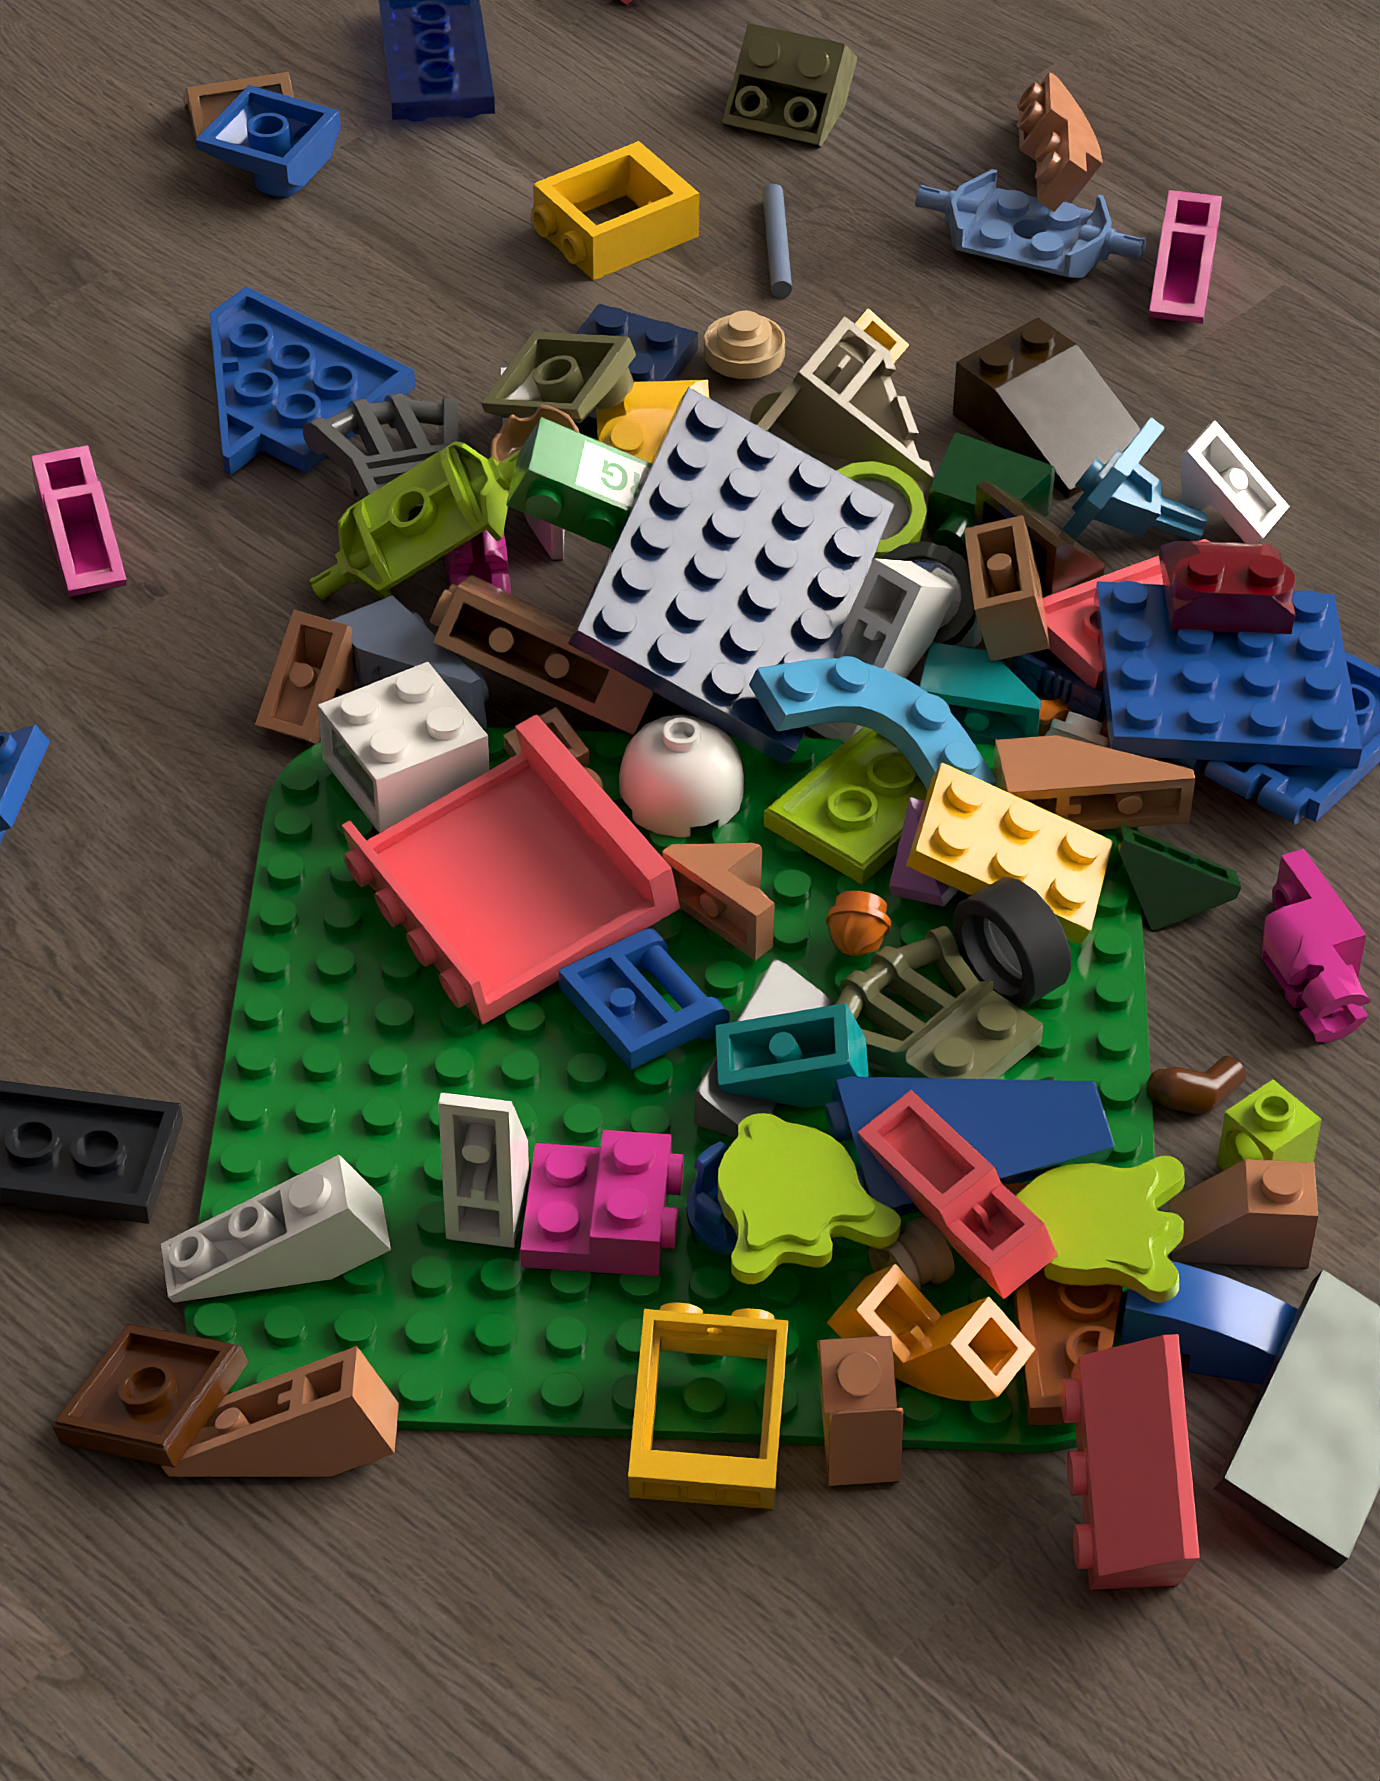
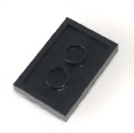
[0,1080,183,1224]

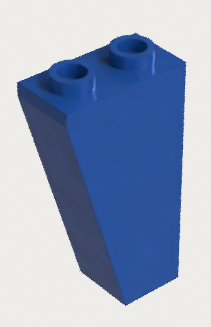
[824,1077,1115,1216]

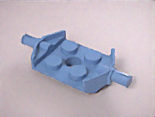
[915,169,1146,278]

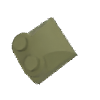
[481,331,636,423]

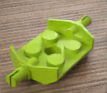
[310,441,520,601]

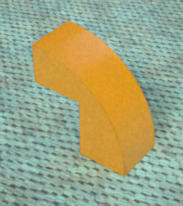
[827,1264,1035,1401]

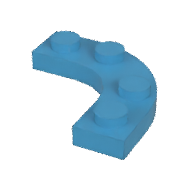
[749,656,998,790]

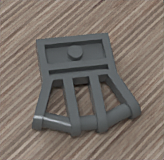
[303,393,458,522]

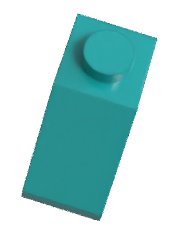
[919,642,1041,745]
[715,1003,869,1108]

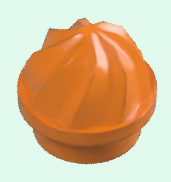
[826,891,891,957]

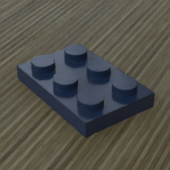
[575,304,698,436]

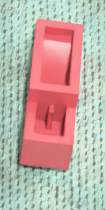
[858,1090,1058,1299]

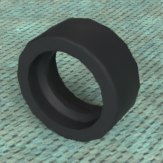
[953,877,1072,1009]

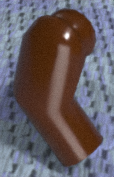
[1146,1056,1246,1116]

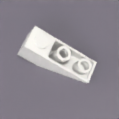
[161,1155,391,1303]

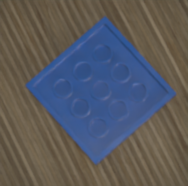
[1094,581,1362,768]

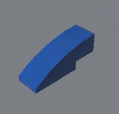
[1120,1261,1298,1385]

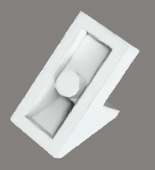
[1181,421,1290,544]

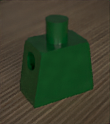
[926,432,1055,556]

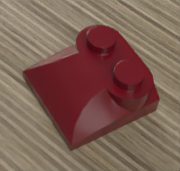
[1159,541,1296,635]

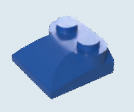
[195,85,341,198]

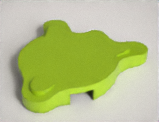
[718,1113,901,1285]
[1016,1156,1185,1303]

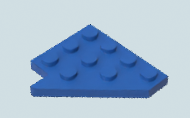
[210,286,415,476]

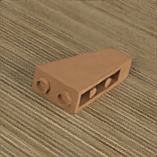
[430,575,654,735]

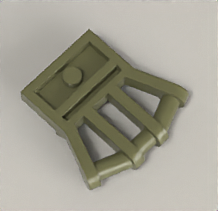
[835,926,1043,1079]

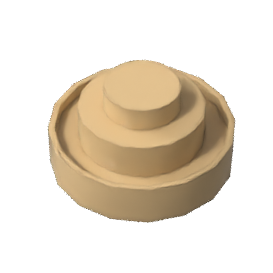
[704,310,785,379]

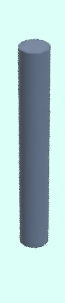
[762,184,792,298]

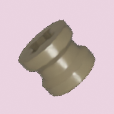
[868,1217,955,1291]

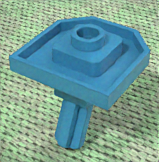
[1061,418,1208,541]

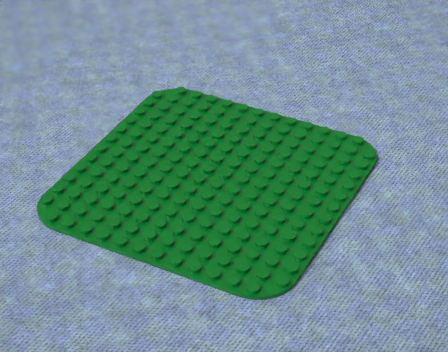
[184,727,1158,1453]

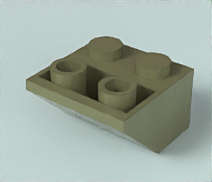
[722,23,858,147]

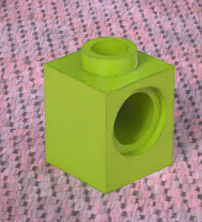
[1216,1079,1322,1170]

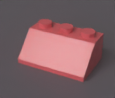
[1061,1334,1200,1590]

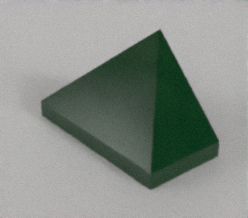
[1115,824,1241,932]

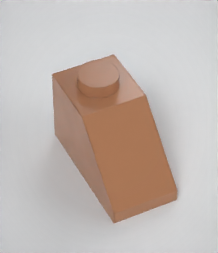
[1168,1159,1318,1268]

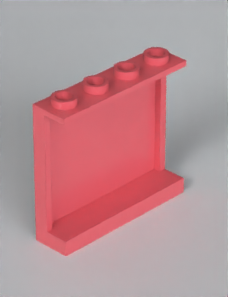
[342,714,680,1025]

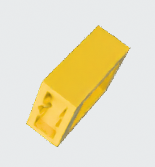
[531,141,699,281]
[628,1303,788,1510]

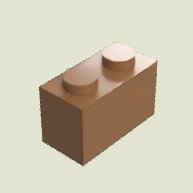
[964,515,1050,662]

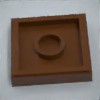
[52,1323,249,1468]

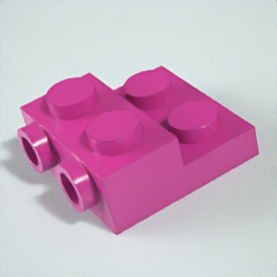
[520,1130,684,1277]

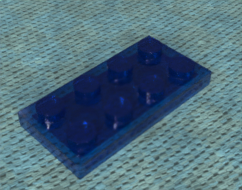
[378,0,495,121]

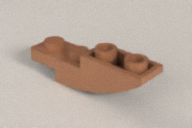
[1017,72,1103,213]

